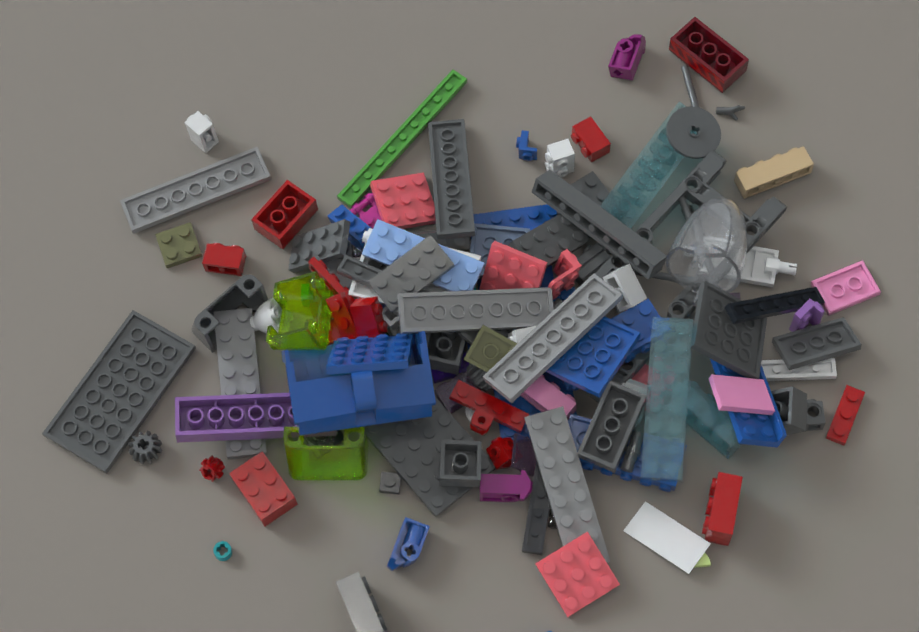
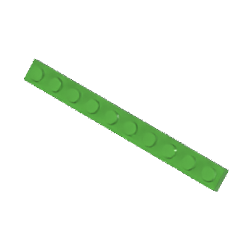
[337,70,467,209]

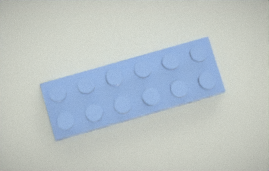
[362,219,485,291]

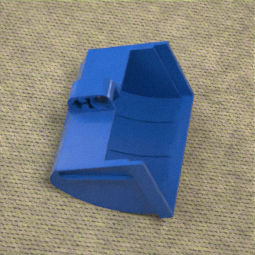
[281,331,436,436]

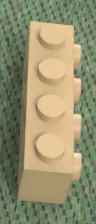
[734,146,814,199]

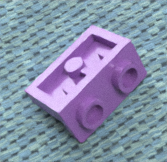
[789,299,825,332]

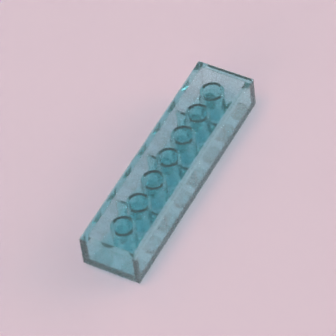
[600,101,697,229]
[641,317,694,483]

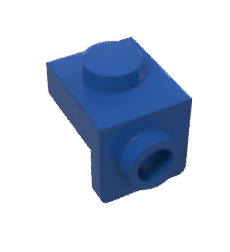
[516,130,537,161]

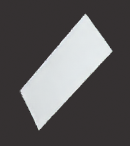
[623,501,711,574]

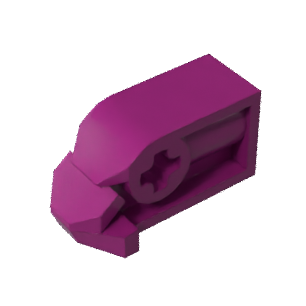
[608,34,646,81]
[480,470,533,502]

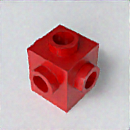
[486,437,521,469]

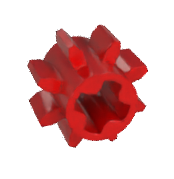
[199,455,225,482]

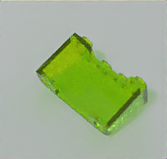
[266,271,334,350]
[283,427,369,480]

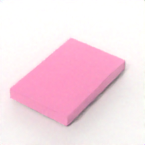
[811,260,881,316]
[709,374,775,415]

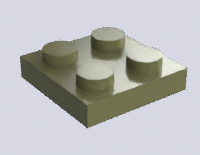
[155,222,202,269]
[464,324,518,372]

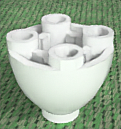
[250,296,293,335]

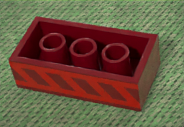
[669,17,749,93]

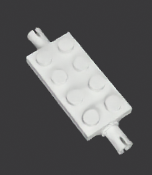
[681,238,797,287]

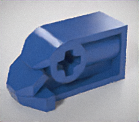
[387,517,430,571]

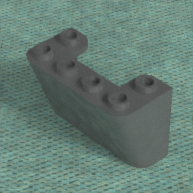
[192,274,268,353]

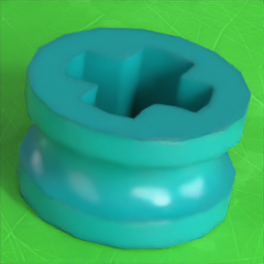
[213,541,232,561]

